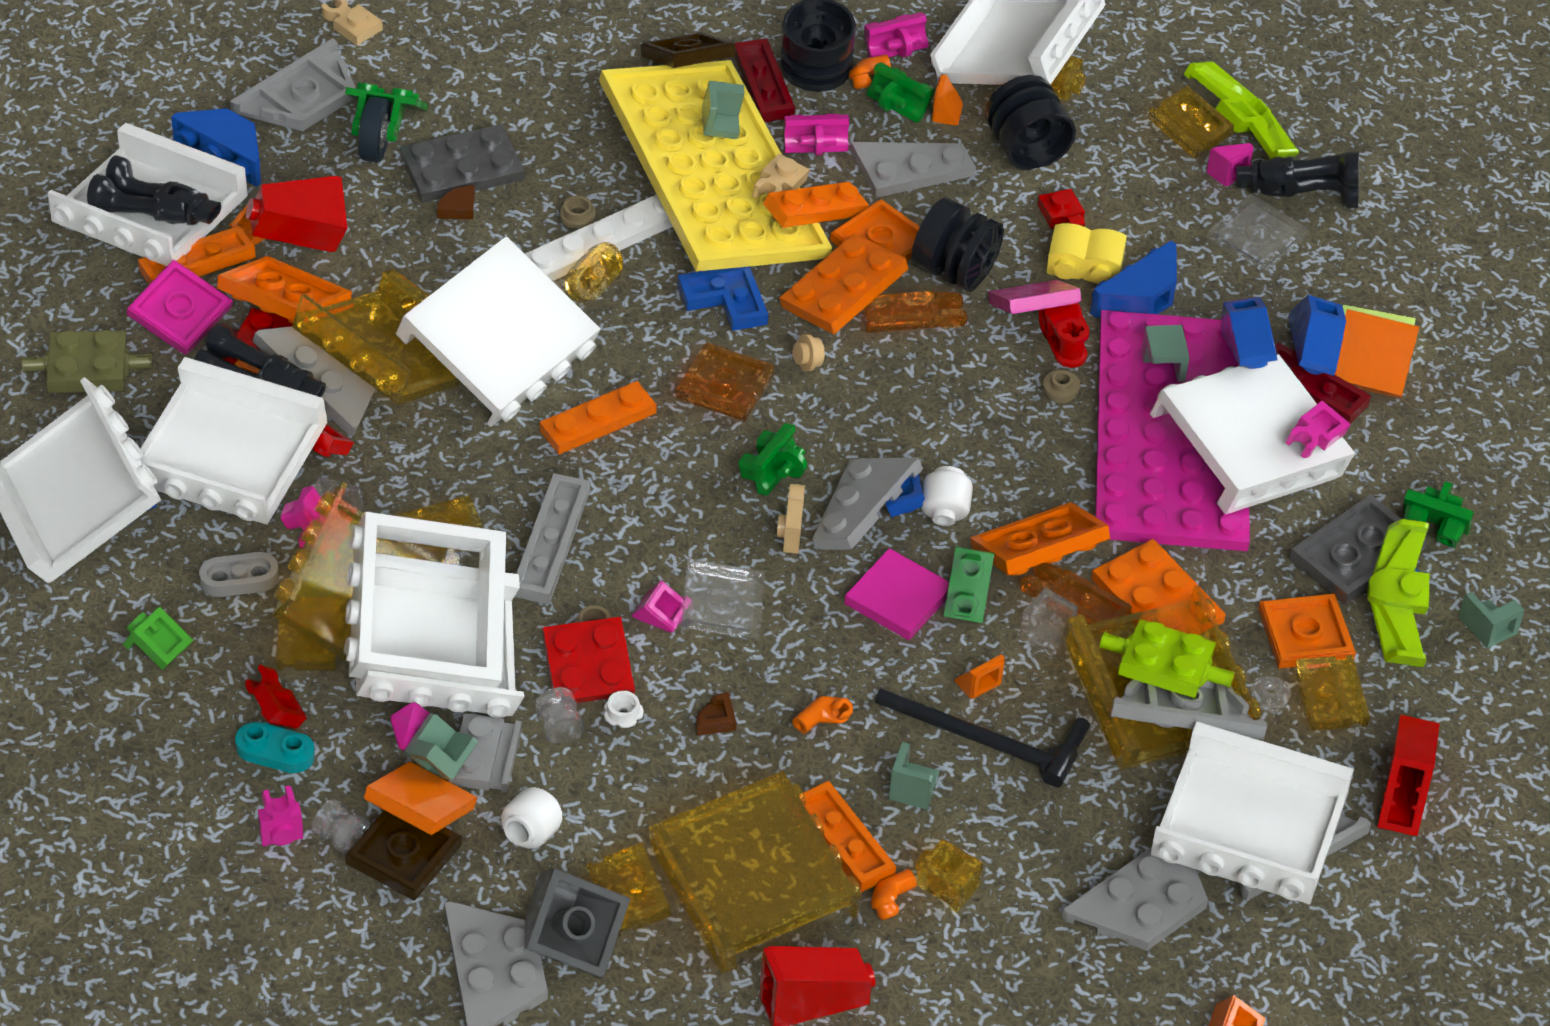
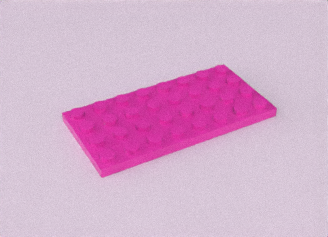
[1095,310,1250,551]

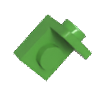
[123,607,194,670]

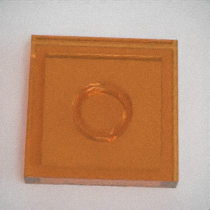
[676,342,775,422]

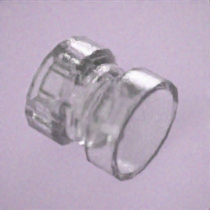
[535,687,584,744]
[311,799,370,855]

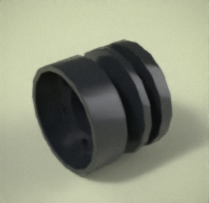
[780,0,856,92]
[984,75,1076,170]
[911,197,1004,292]

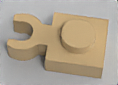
[321,0,383,46]
[752,153,810,198]
[777,484,805,554]

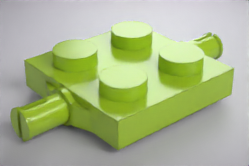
[1099,619,1235,698]

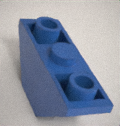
[171,108,261,187]
[1090,240,1177,318]
[1288,295,1346,376]
[1221,297,1277,369]

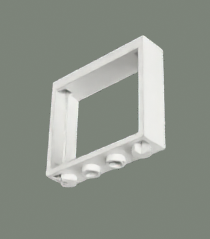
[344,512,506,688]

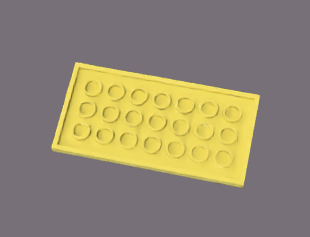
[599,60,832,272]

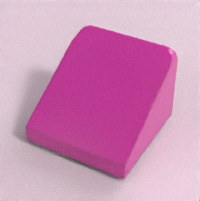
[1207,143,1253,186]
[631,580,691,633]
[390,702,430,751]

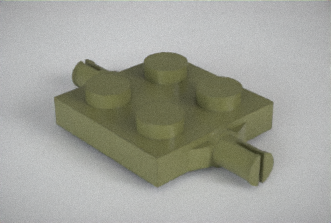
[22,330,152,393]

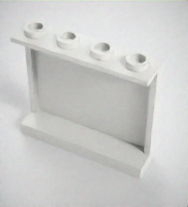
[930,0,1106,85]
[48,123,248,266]
[396,236,600,427]
[1150,355,1355,515]
[140,357,327,525]
[0,377,161,583]
[356,553,524,718]
[1151,721,1354,904]

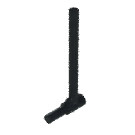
[875,688,1090,788]

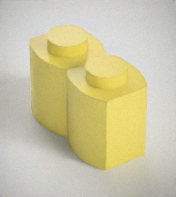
[1047,223,1127,284]

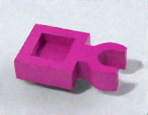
[1285,401,1351,458]
[257,786,303,846]

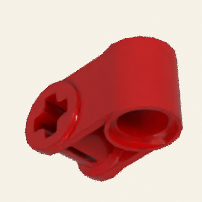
[1038,303,1090,368]

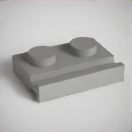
[449,713,522,793]

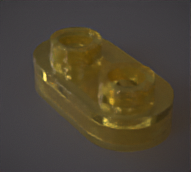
[565,242,623,303]

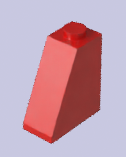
[246,176,348,252]
[1377,714,1440,836]
[759,946,876,1026]

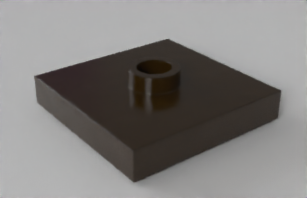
[641,32,736,68]
[345,810,462,901]

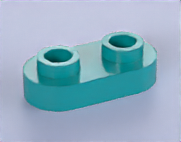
[235,722,315,773]

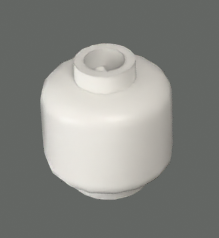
[921,466,973,526]
[501,787,562,849]

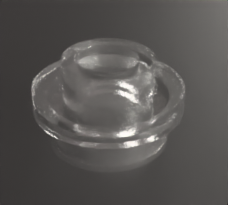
[1250,676,1291,713]

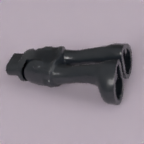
[1237,152,1359,208]
[87,155,221,225]
[194,324,326,397]

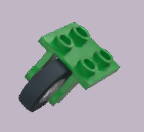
[345,82,428,162]

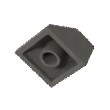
[524,868,631,978]

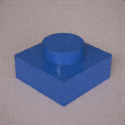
[886,474,925,518]

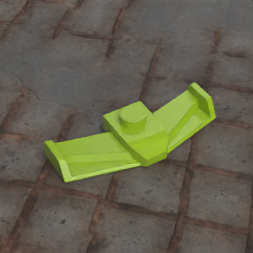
[1184,61,1299,159]
[1367,519,1430,667]

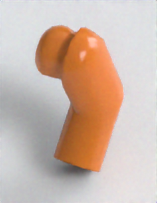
[849,54,891,90]
[792,696,853,734]
[870,869,917,920]

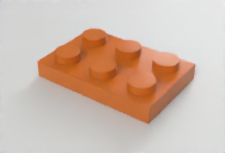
[779,233,909,334]
[217,256,352,325]
[970,502,1110,575]
[1091,539,1226,635]

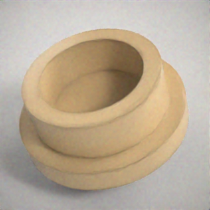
[793,334,825,372]

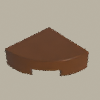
[437,185,475,220]
[696,692,737,736]

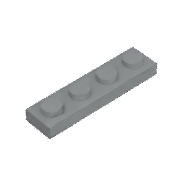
[514,473,591,605]

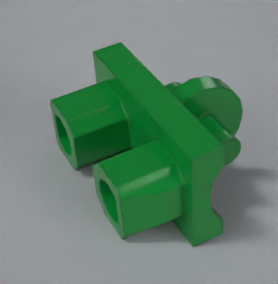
[866,62,934,123]
[738,423,807,496]
[1403,481,1474,548]
[944,546,995,623]

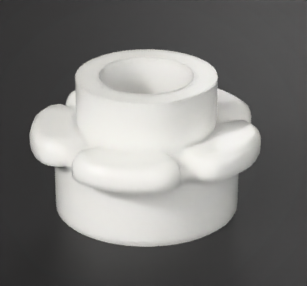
[604,691,644,728]

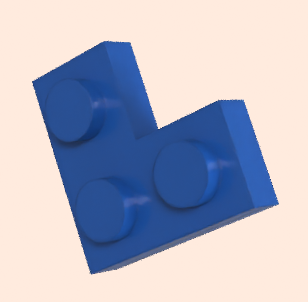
[677,266,768,331]

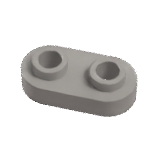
[199,552,279,597]

